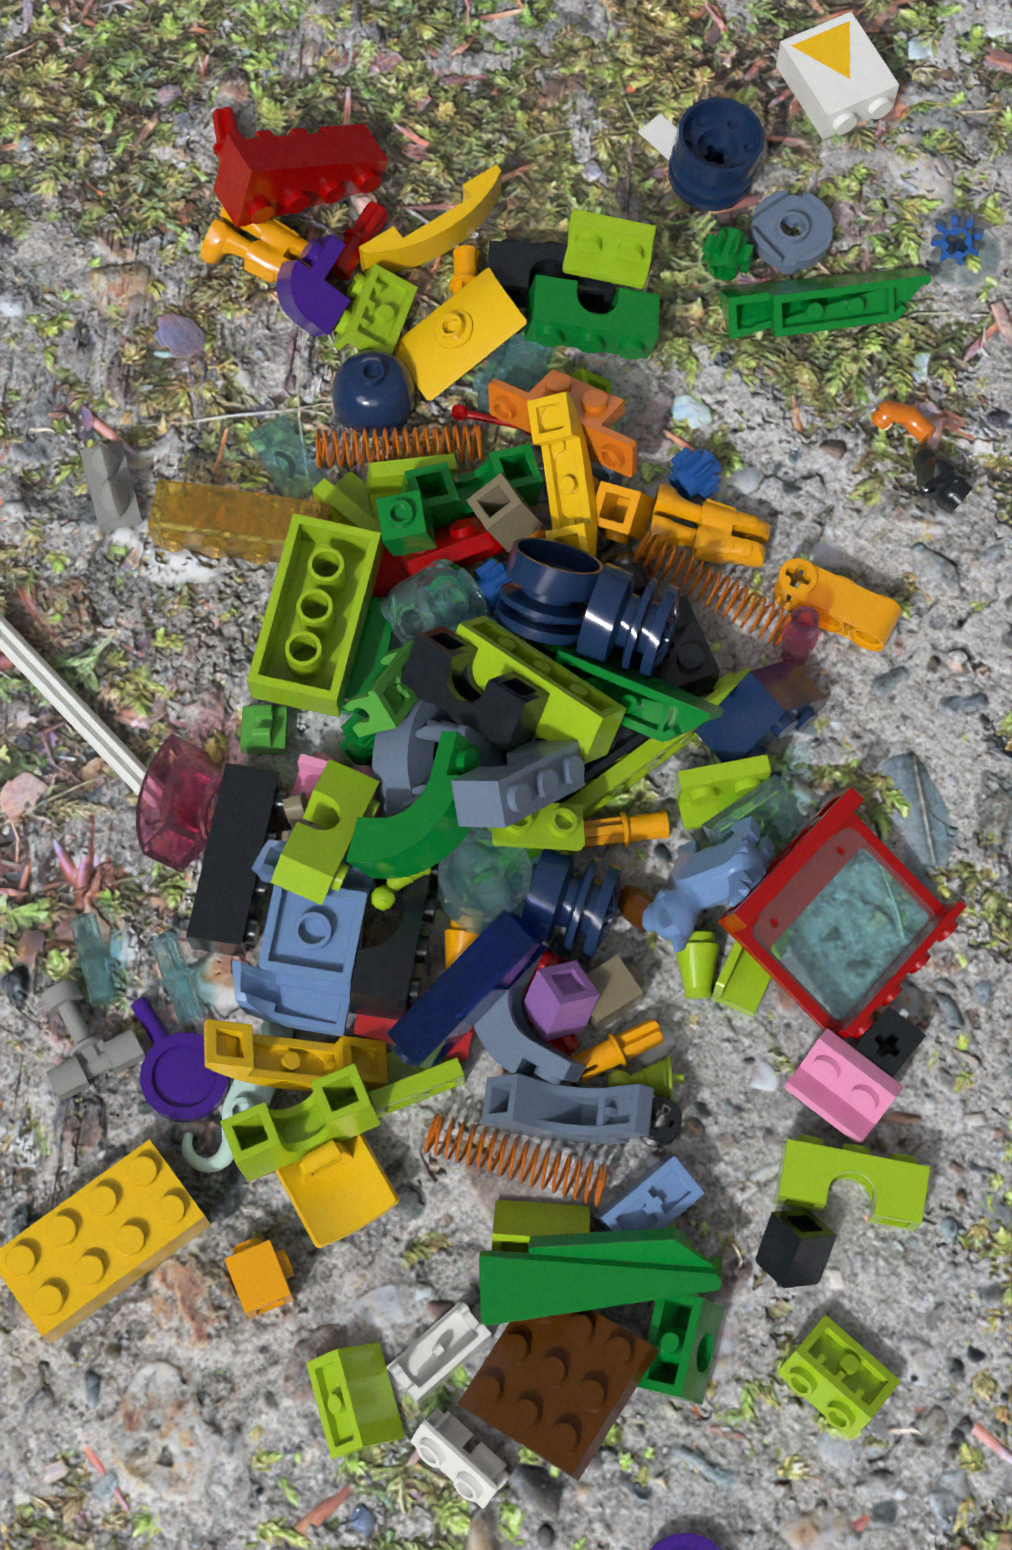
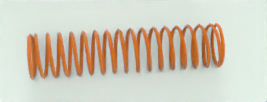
[316,424,482,469]
[632,530,795,648]
[424,1112,610,1207]

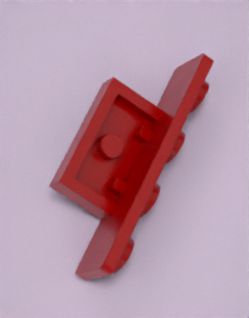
[372,515,506,598]

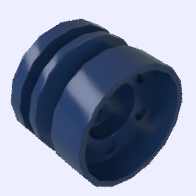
[668,97,765,212]
[494,537,604,646]
[576,563,681,679]
[518,849,622,958]

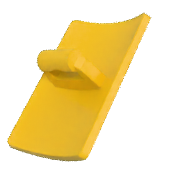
[394,268,527,401]
[275,1133,399,1248]

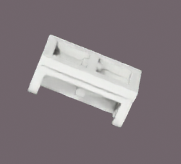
[386,1302,492,1405]

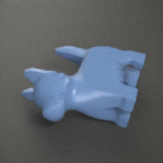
[642,816,775,952]

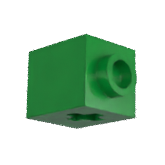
[376,490,437,557]

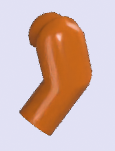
[871,400,936,444]

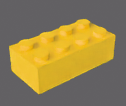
[0,1139,211,1343]

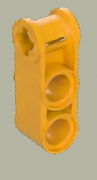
[773,558,902,652]

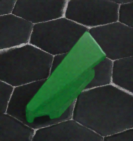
[718,268,931,339]
[526,639,724,742]
[479,1228,722,1326]

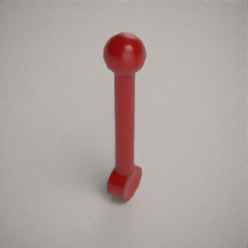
[451,404,532,436]

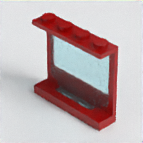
[717,787,966,1039]

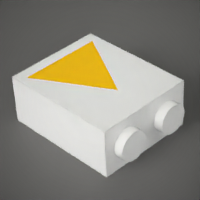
[776,11,899,140]

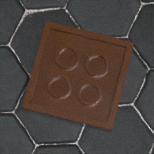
[458,1310,659,1481]

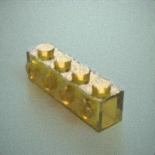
[147,479,333,565]

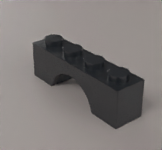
[350,858,445,1022]

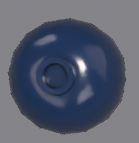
[332,349,416,438]

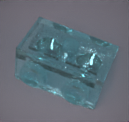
[472,334,553,413]
[702,775,805,848]

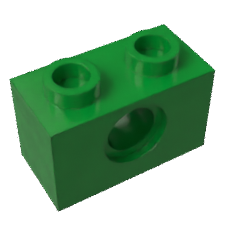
[637,1295,724,1405]

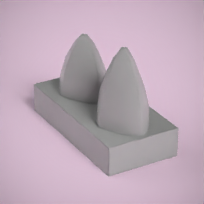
[80,440,143,533]

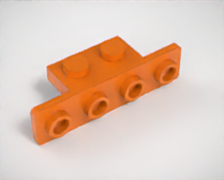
[488,369,637,478]

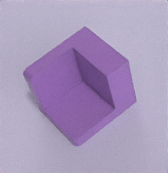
[522,960,600,1041]

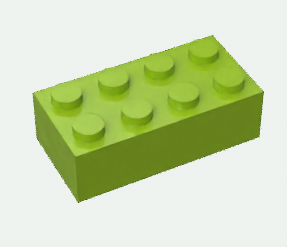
[247,513,383,718]

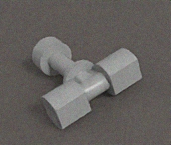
[41,979,145,1102]

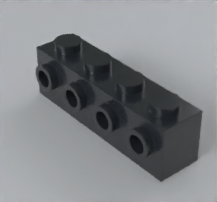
[186,763,289,958]

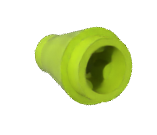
[675,931,720,999]

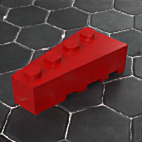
[213,123,388,228]

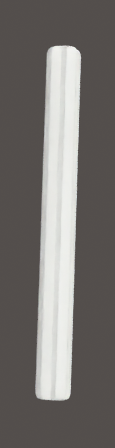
[0,614,168,808]

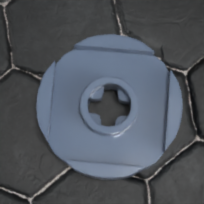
[749,190,833,275]

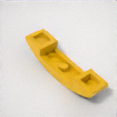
[359,164,501,273]
[527,391,597,557]
[204,1019,388,1091]

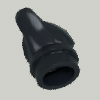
[912,445,973,513]

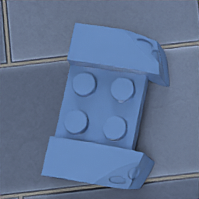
[232,839,375,1037]

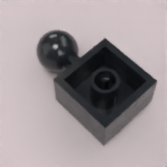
[603,552,720,697]

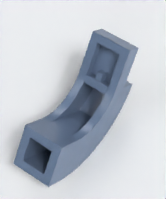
[372,699,450,818]
[468,930,586,1085]
[481,1073,654,1144]

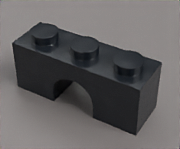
[487,239,613,313]
[400,626,550,751]

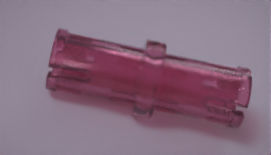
[781,606,820,666]

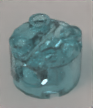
[381,559,488,647]
[438,828,532,934]

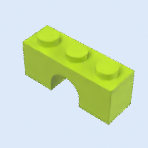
[270,759,380,905]
[220,1063,381,1182]
[773,1135,930,1231]

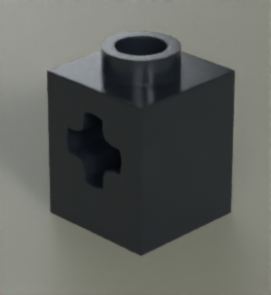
[854,1006,926,1078]

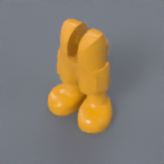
[200,207,308,283]
[642,483,772,568]

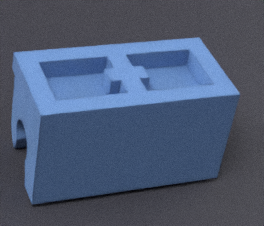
[592,1155,705,1232]

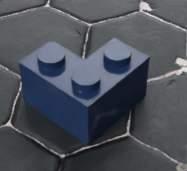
[695,659,826,763]

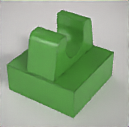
[240,704,289,755]

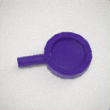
[130,997,230,1123]

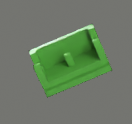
[345,640,419,737]

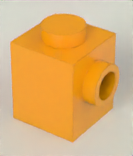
[596,481,655,545]
[224,1238,295,1319]

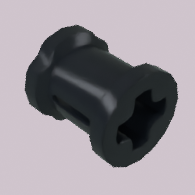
[640,1097,682,1148]

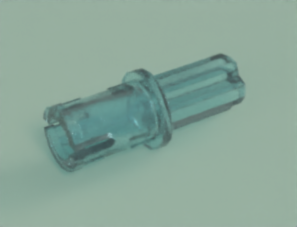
[70,912,119,1006]
[150,932,207,1025]

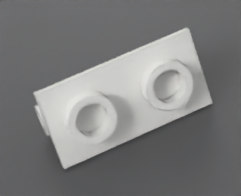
[410,1408,511,1509]

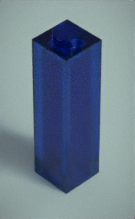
[386,909,550,1069]

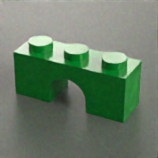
[524,274,660,360]
[401,443,543,529]

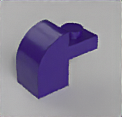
[276,234,350,337]

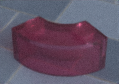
[136,733,222,873]

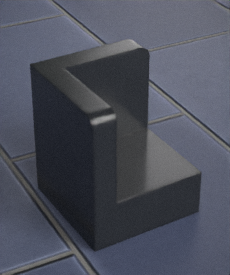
[755,1209,837,1289]

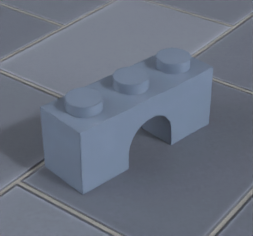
[451,741,585,828]

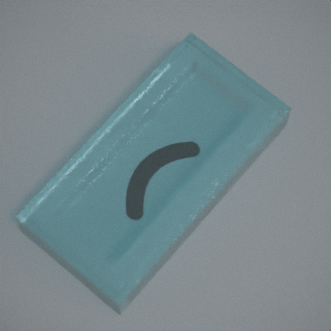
[247,415,323,507]

